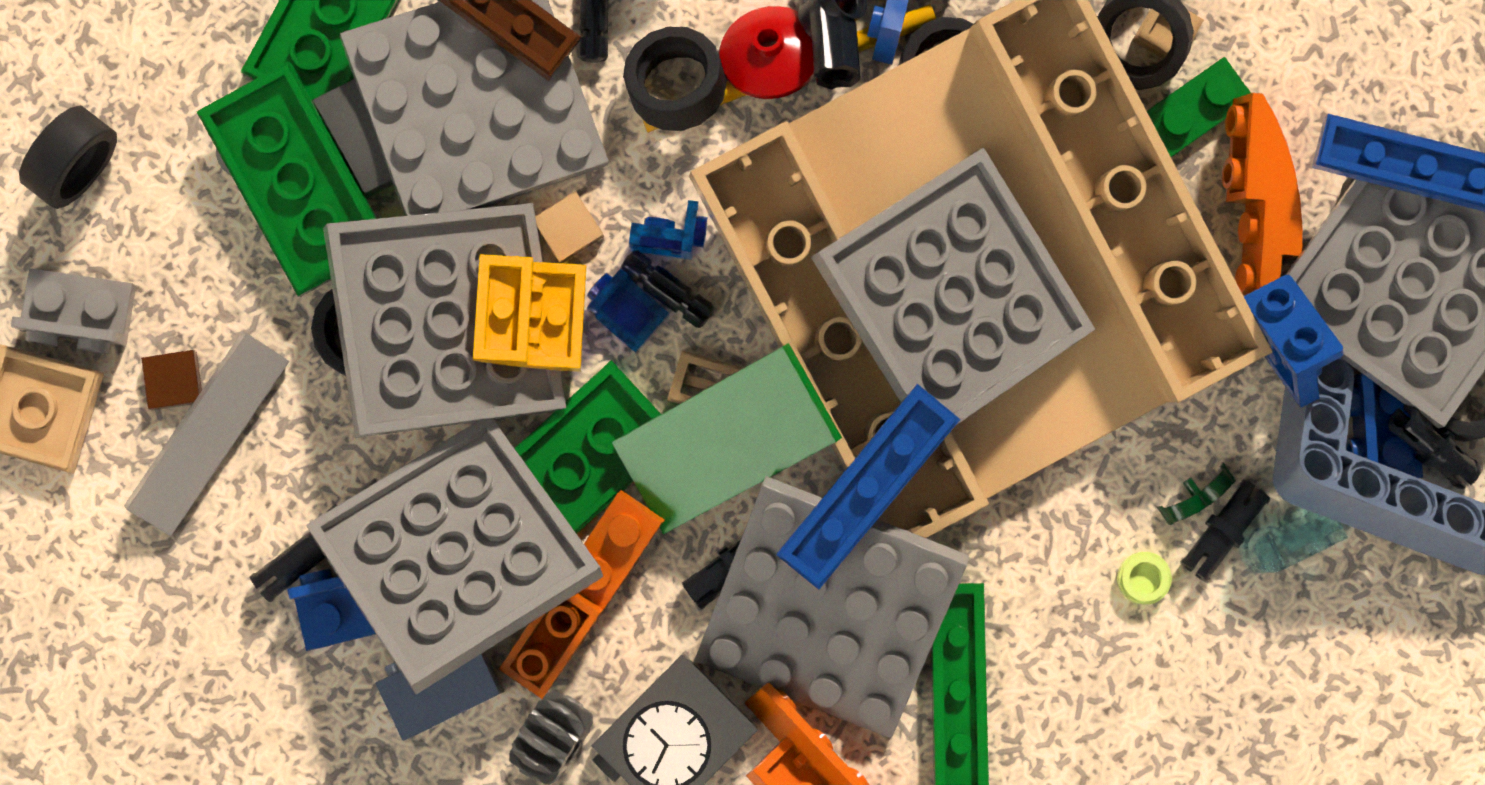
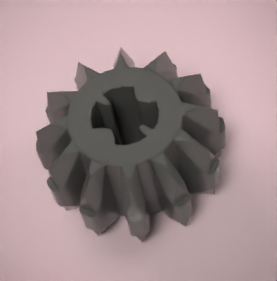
[509,691,593,785]

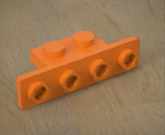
[745,683,869,785]

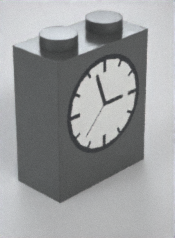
[591,653,758,785]

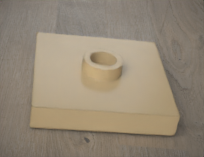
[0,344,104,474]

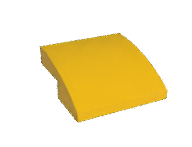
[473,254,587,372]

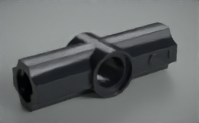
[798,0,867,90]

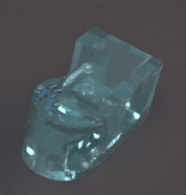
[1239,507,1348,573]

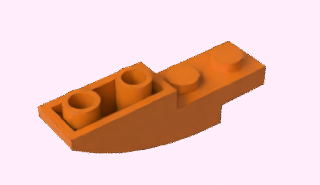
[1222,93,1303,296]
[499,490,665,699]

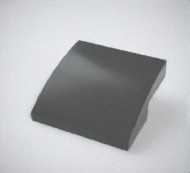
[312,79,393,199]

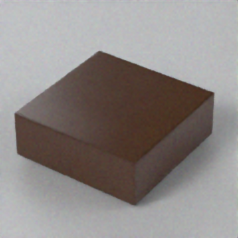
[141,350,202,411]

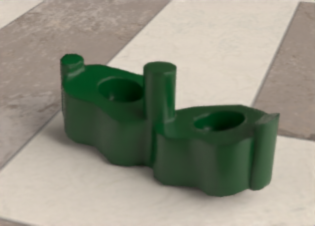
[1157,462,1236,525]

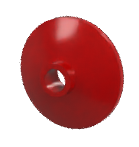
[719,6,814,99]

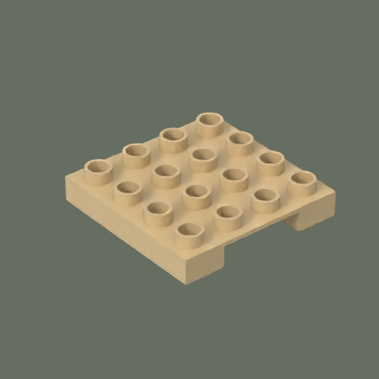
[689,0,1272,538]

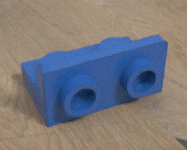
[1244,275,1344,408]
[1346,373,1423,478]
[287,569,376,651]

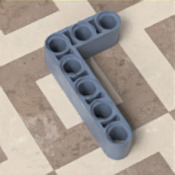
[1273,358,1485,575]

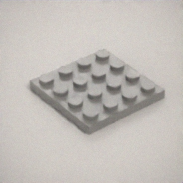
[340,0,609,216]
[811,147,1096,425]
[1285,179,1485,428]
[323,203,566,438]
[306,419,603,694]
[694,476,969,739]

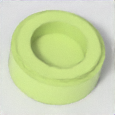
[1117,552,1172,605]

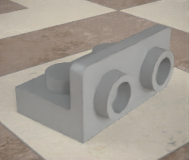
[11,268,137,354]

